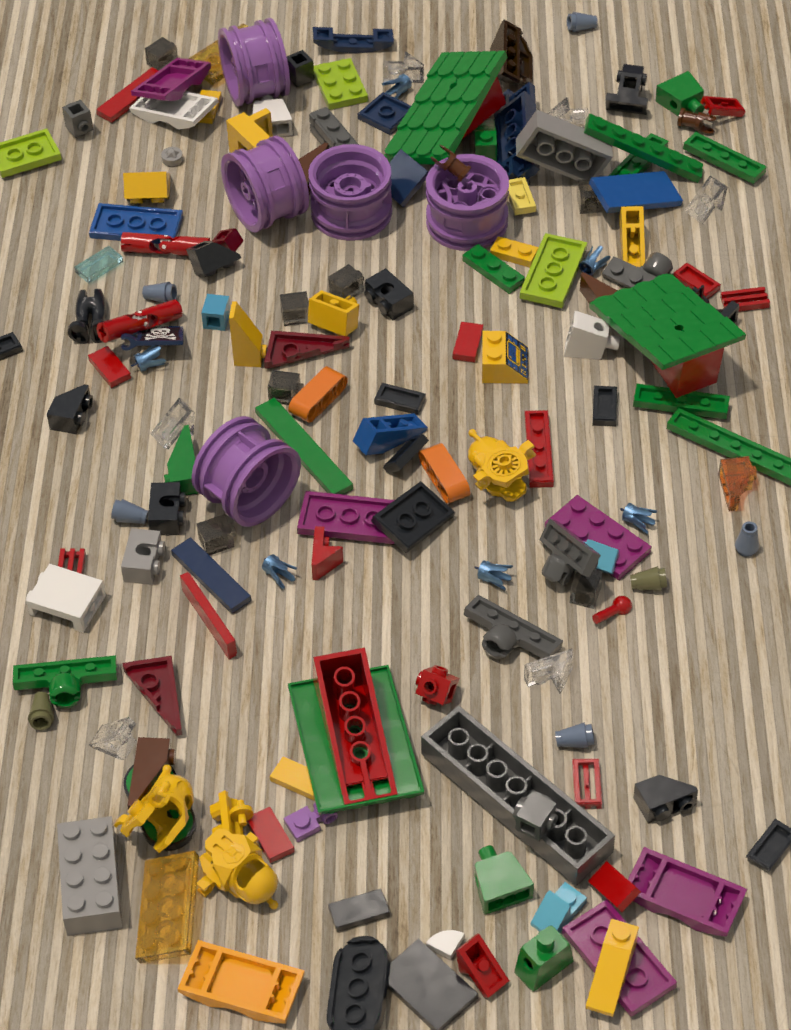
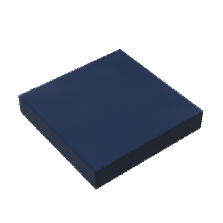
[357,92,411,135]
[389,149,428,207]

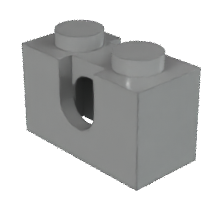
[121,528,165,585]

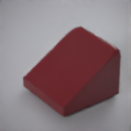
[211,228,243,252]

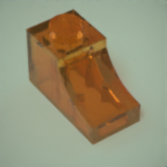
[718,456,757,511]

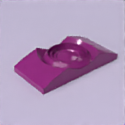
[131,58,211,101]
[628,847,747,937]

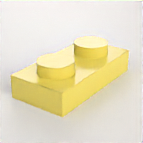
[508,177,536,215]

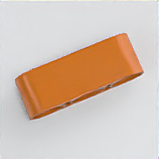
[288,366,348,423]
[418,443,470,504]

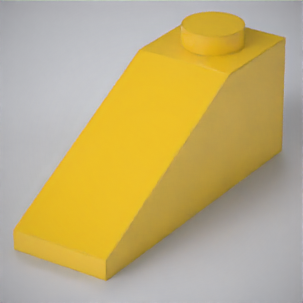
[619,206,645,267]
[229,301,267,367]
[585,919,639,1017]

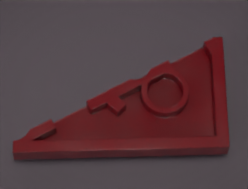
[264,330,350,369]
[122,655,183,736]

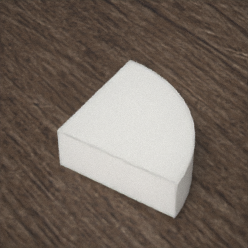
[426,930,465,960]

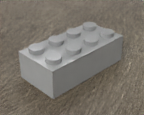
[516,110,613,185]
[57,816,123,936]

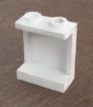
[26,564,106,633]

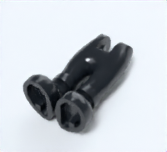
[68,289,106,344]

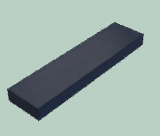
[171,537,251,614]

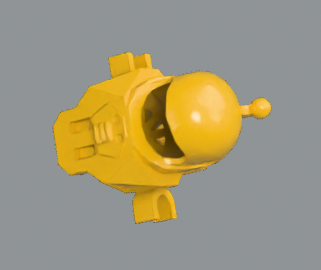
[468,429,536,502]
[113,764,194,853]
[196,828,279,910]

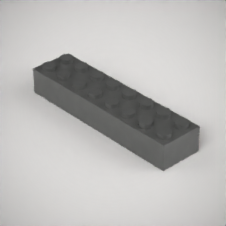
[421,706,615,886]

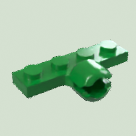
[13,655,117,708]

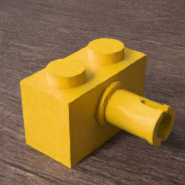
[308,290,359,336]

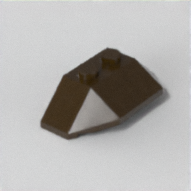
[490,19,533,84]

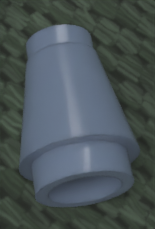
[567,12,598,32]
[142,282,177,303]
[111,499,149,524]
[735,521,759,557]
[555,722,595,748]

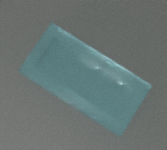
[74,246,123,283]

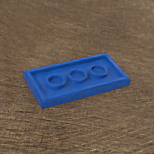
[589,171,683,213]
[89,203,183,244]

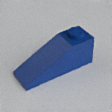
[353,413,428,455]

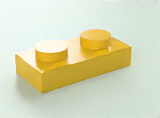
[490,236,539,268]

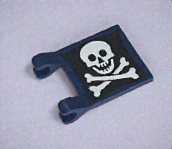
[121,326,183,351]

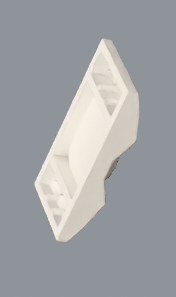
[129,92,218,130]

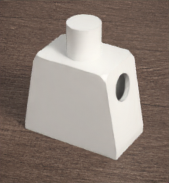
[253,95,293,137]
[564,311,620,360]

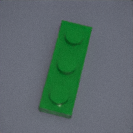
[462,244,525,294]

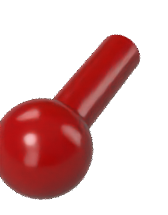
[592,596,632,624]

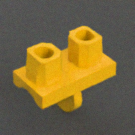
[209,790,253,835]

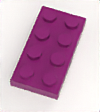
[297,491,394,544]
[545,495,652,581]
[562,899,677,1017]

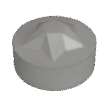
[161,147,183,167]

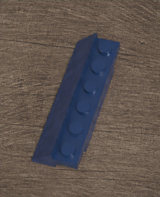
[494,82,540,186]

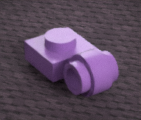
[284,803,338,842]

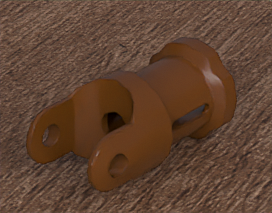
[677,108,716,134]
[430,145,471,182]

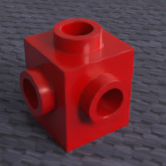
[415,665,460,705]

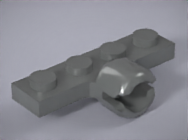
[602,252,673,288]
[539,518,601,586]
[464,595,563,662]

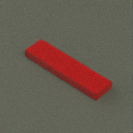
[96,67,159,123]
[524,410,554,488]
[180,572,237,659]

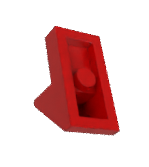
[311,526,344,580]
[456,933,509,998]

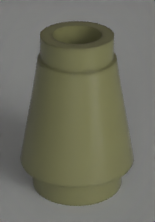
[630,566,667,591]
[28,692,54,730]

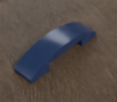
[313,27,394,54]

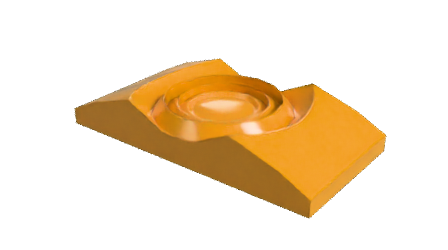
[178,940,305,1023]

